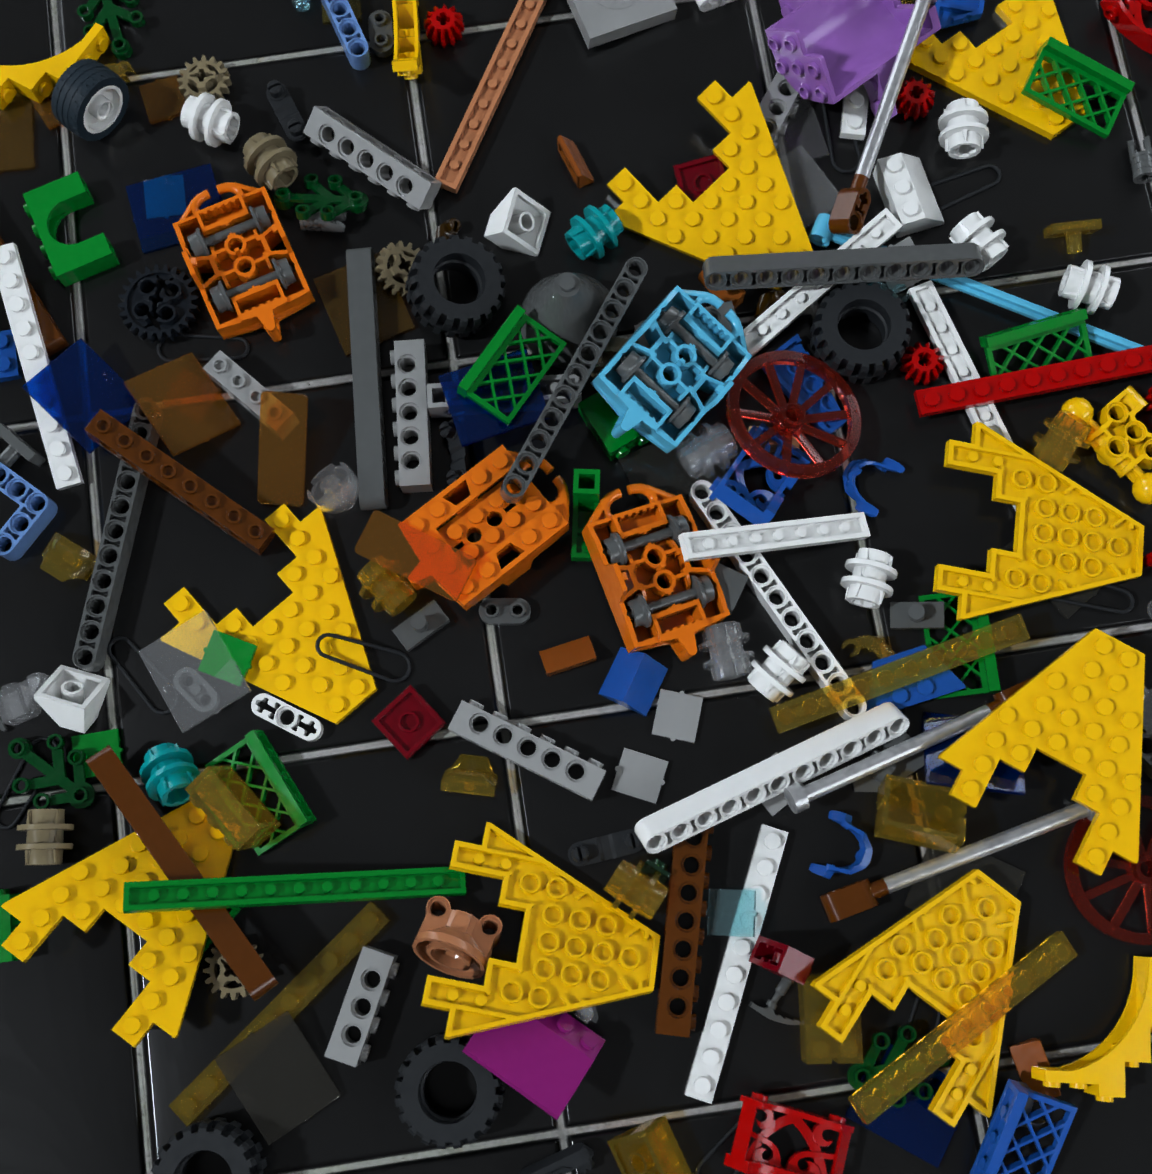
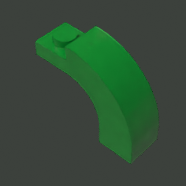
[571,469,600,561]

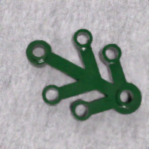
[77,0,145,60]
[273,173,369,221]
[8,734,96,809]
[847,1025,952,1108]

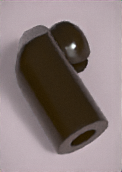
[436,218,461,240]
[754,289,786,318]

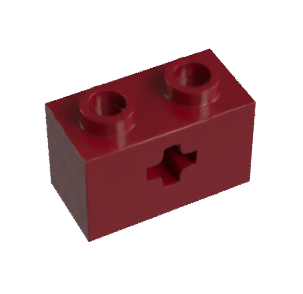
[749,935,814,985]

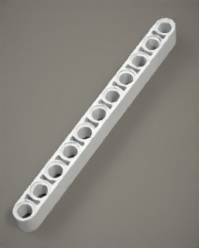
[689,480,867,720]
[634,702,910,854]

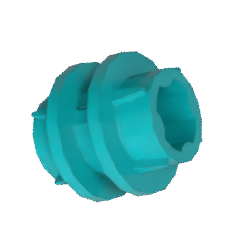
[564,204,624,260]
[139,743,200,807]

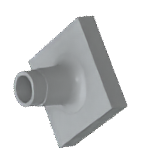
[566,0,678,49]

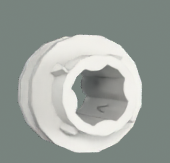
[180,92,240,148]
[938,98,989,159]
[949,211,1009,272]
[1058,259,1121,315]
[840,548,898,609]
[747,640,810,703]

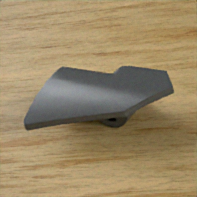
[852,732,933,793]

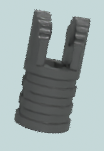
[1127,136,1152,184]
[299,211,347,232]

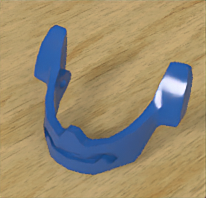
[843,458,905,517]
[809,810,873,879]

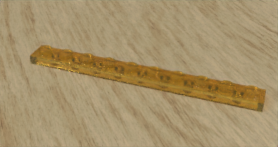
[769,613,1031,734]
[169,901,391,1126]
[848,931,1078,1125]

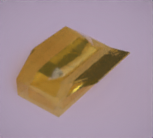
[40,532,96,582]
[441,754,498,797]

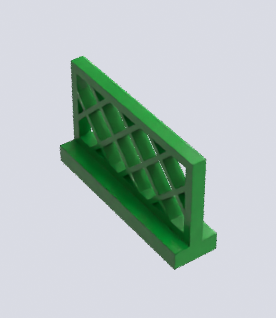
[1021,37,1135,139]
[457,305,567,426]
[979,308,1092,376]
[918,593,1001,700]
[205,730,317,856]

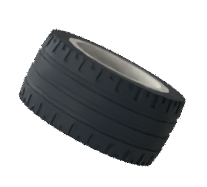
[51,59,129,141]

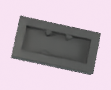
[0,423,46,468]
[392,600,450,653]
[890,602,944,630]

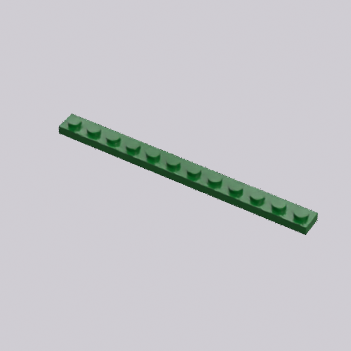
[123,867,466,914]

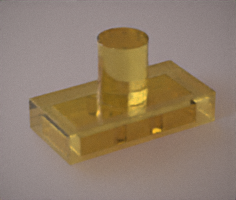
[1043,218,1102,254]

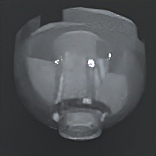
[307,462,360,514]

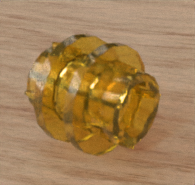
[1032,410,1092,472]
[357,555,417,617]
[604,859,669,920]

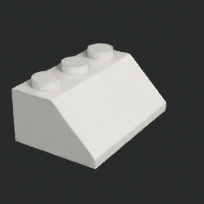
[873,152,944,238]

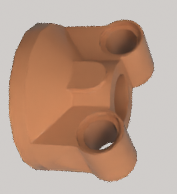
[412,896,503,979]

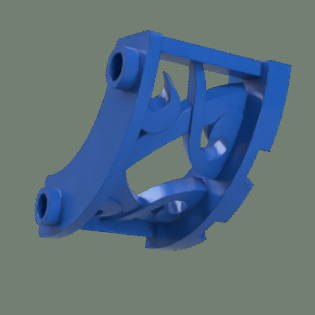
[709,422,812,524]

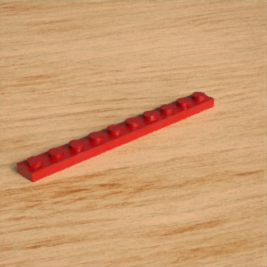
[914,345,1152,418]

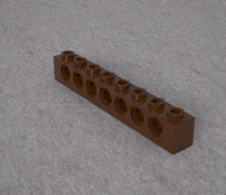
[84,409,276,556]
[655,826,714,1038]

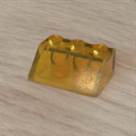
[607,1116,692,1174]

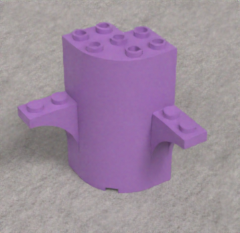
[765,0,941,119]

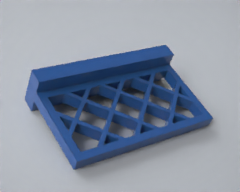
[970,1078,1078,1174]

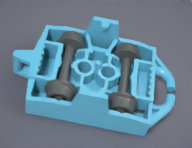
[591,285,752,453]

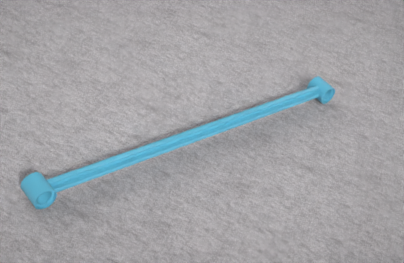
[808,213,1143,352]

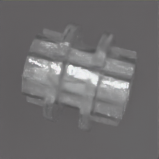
[676,422,738,479]
[698,621,755,682]

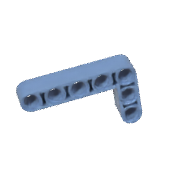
[321,0,371,71]
[0,462,58,561]

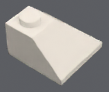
[484,187,551,256]
[34,665,110,734]

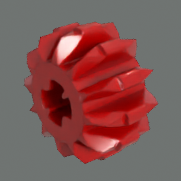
[424,4,465,48]
[896,76,935,121]
[900,342,944,385]

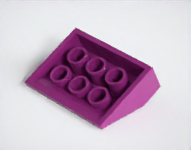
[462,1013,606,1120]

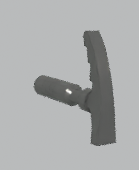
[749,977,801,1025]

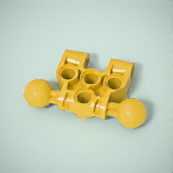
[1060,385,1152,505]

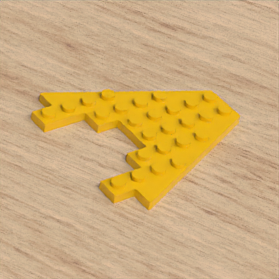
[908,0,1086,140]
[607,80,813,290]
[933,421,1144,621]
[160,504,377,725]
[938,628,1145,876]
[1,798,239,1048]
[421,822,660,1040]
[810,869,1021,1128]

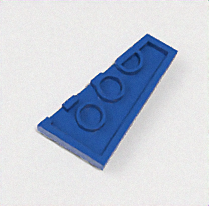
[759,333,847,439]

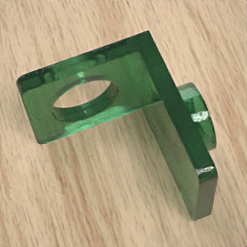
[632,858,671,900]

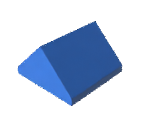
[598,647,668,716]

